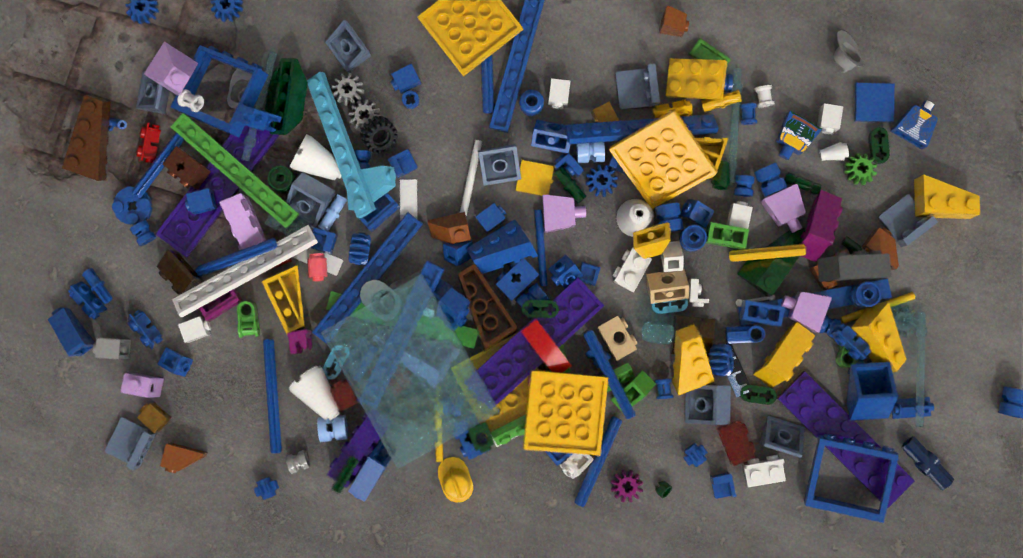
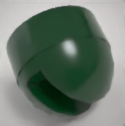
[655,481,672,498]

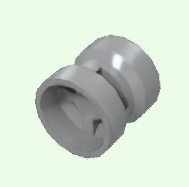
[285,450,310,474]

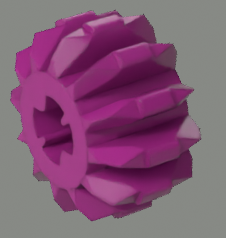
[611,470,643,503]

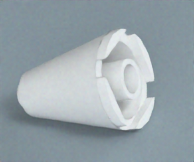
[289,134,341,181]
[616,199,654,237]
[289,365,340,420]

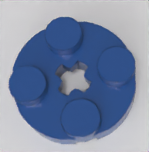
[112,186,153,225]

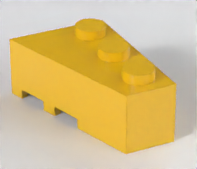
[262,265,305,335]
[753,322,815,388]

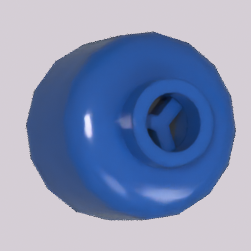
[519,89,544,116]

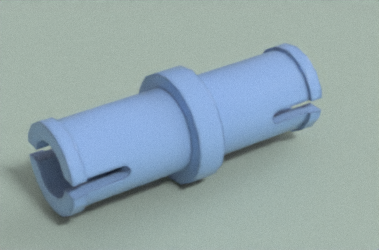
[318,194,348,232]

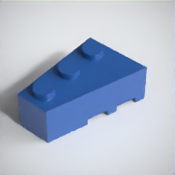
[466,219,538,274]

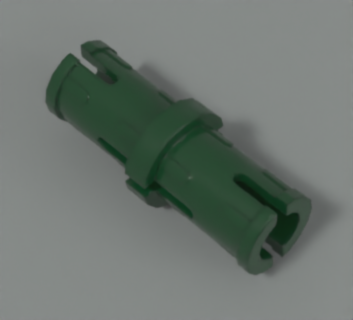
[553,167,587,204]

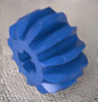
[125,0,159,25]
[211,0,243,22]
[585,165,618,197]
[348,233,371,265]
[708,343,734,376]

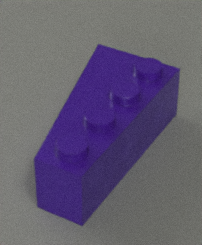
[327,408,394,488]

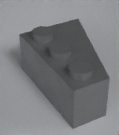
[818,250,891,282]

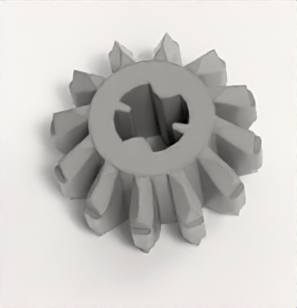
[332,73,365,106]
[349,99,380,130]

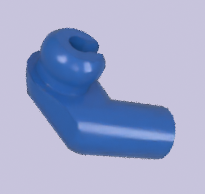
[108,117,127,131]

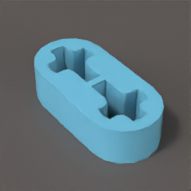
[651,299,688,314]
[323,345,349,379]

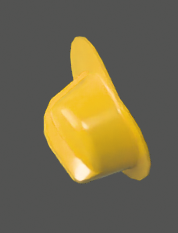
[438,457,473,503]

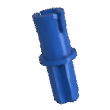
[82,268,113,304]

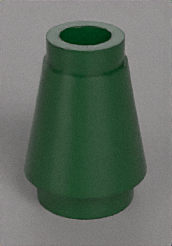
[711,161,730,190]

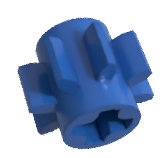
[683,443,708,467]
[253,477,279,500]

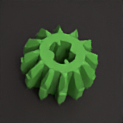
[844,153,877,185]

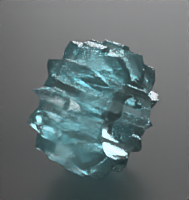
[891,305,919,338]
[641,320,674,344]

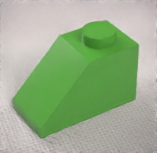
[611,370,656,411]

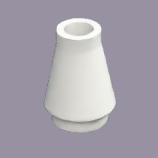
[820,142,849,161]

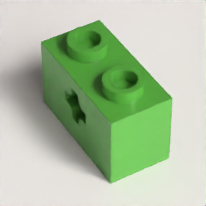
[706,222,749,250]

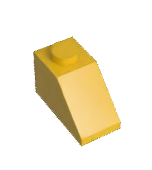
[633,222,671,259]

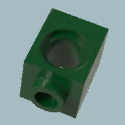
[468,421,494,453]

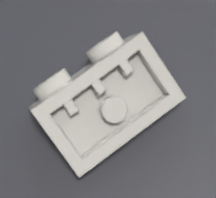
[612,247,652,293]
[743,455,786,487]

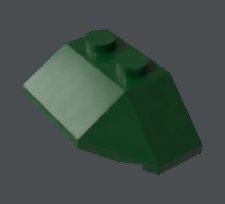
[265,58,308,135]

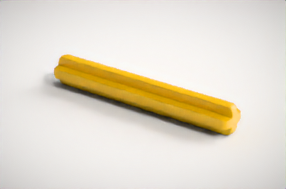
[729,244,806,262]

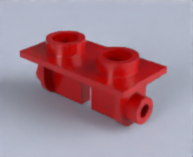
[136,123,161,163]

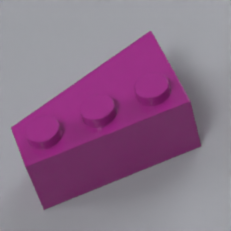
[801,190,843,262]

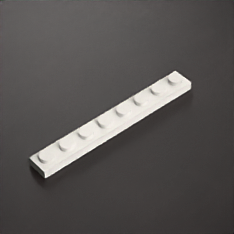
[172,225,318,318]

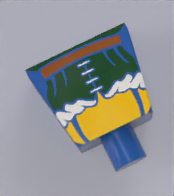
[776,111,822,160]

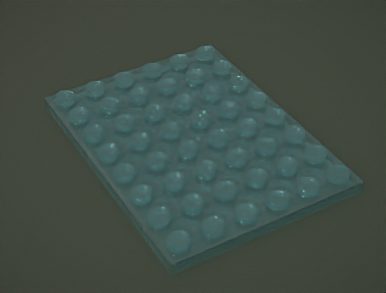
[321,274,500,469]

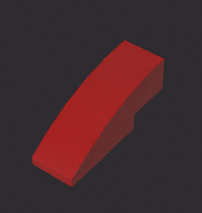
[521,320,571,373]

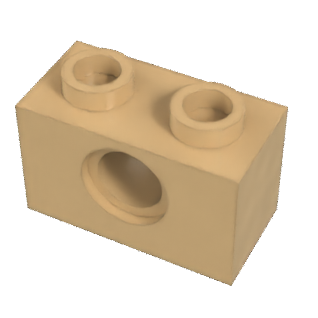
[646,269,689,304]
[597,316,638,361]

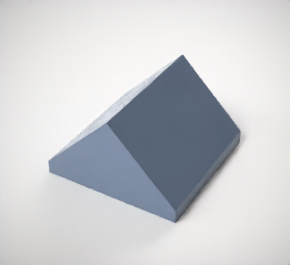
[325,20,371,72]
[136,72,170,114]
[478,144,521,186]
[759,416,805,458]

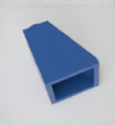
[846,362,898,421]

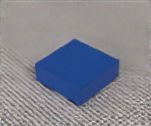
[579,262,601,286]

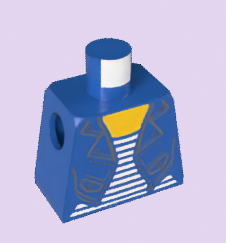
[891,100,938,149]

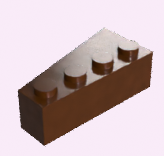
[62,95,111,181]
[458,263,518,352]

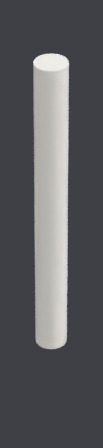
[460,140,482,216]

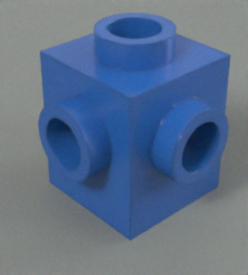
[548,255,583,289]

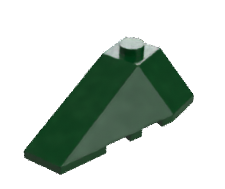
[737,228,806,297]

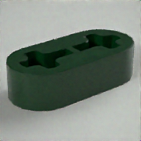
[869,127,890,164]
[521,300,559,318]
[740,385,777,405]

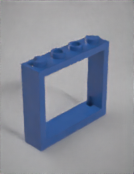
[171,45,268,137]
[804,434,899,523]

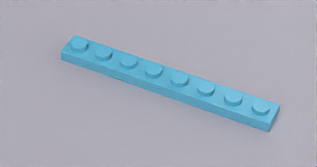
[307,72,376,218]

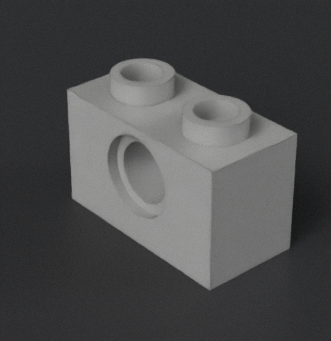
[93,338,131,359]

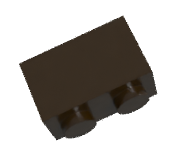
[156,250,204,295]
[671,316,715,358]

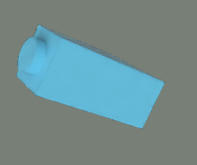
[347,166,396,211]

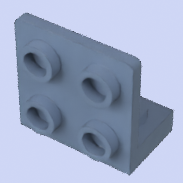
[615,64,660,110]
[878,194,938,247]
[105,417,157,470]

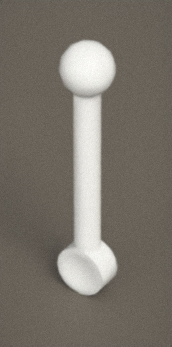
[736,294,775,307]

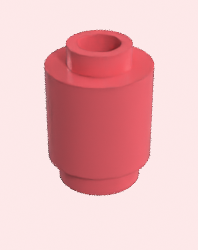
[307,253,328,282]

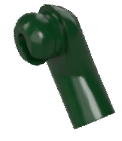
[841,236,862,255]

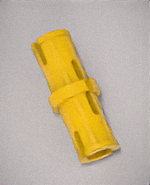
[702,89,742,112]

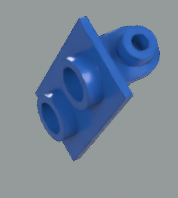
[68,281,107,320]
[128,310,163,350]
[831,323,872,361]
[892,397,934,419]

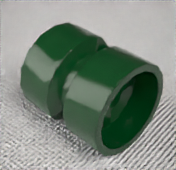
[267,165,296,193]

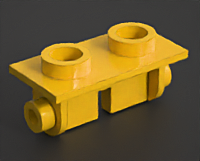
[652,99,692,118]

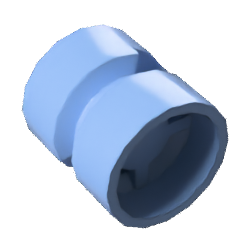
[576,142,605,163]
[317,415,348,442]

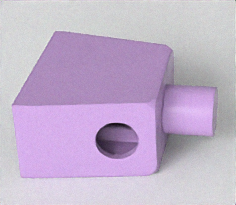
[761,184,806,233]
[543,195,586,233]
[781,292,832,333]
[121,372,164,397]

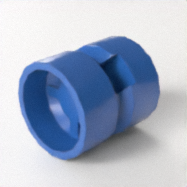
[754,163,787,197]
[655,203,684,232]
[679,225,707,252]
[849,282,881,307]
[515,283,550,319]
[998,386,1023,419]

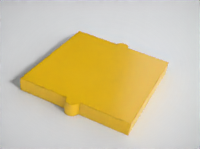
[516,160,554,196]

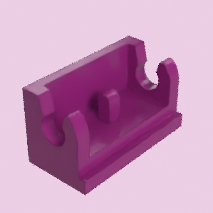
[199,289,243,321]
[287,330,313,354]

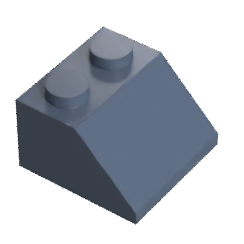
[286,172,336,228]
[685,385,731,425]

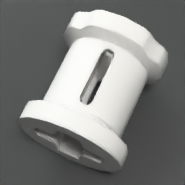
[755,85,775,108]
[177,89,204,112]

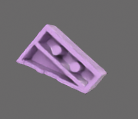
[220,193,266,251]

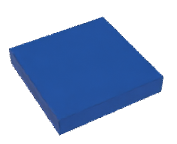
[855,83,895,122]

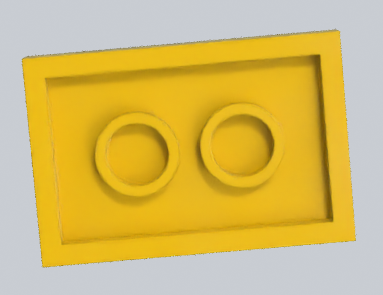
[665,58,727,100]

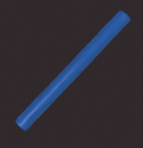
[534,210,548,286]

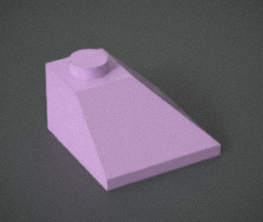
[144,42,198,96]

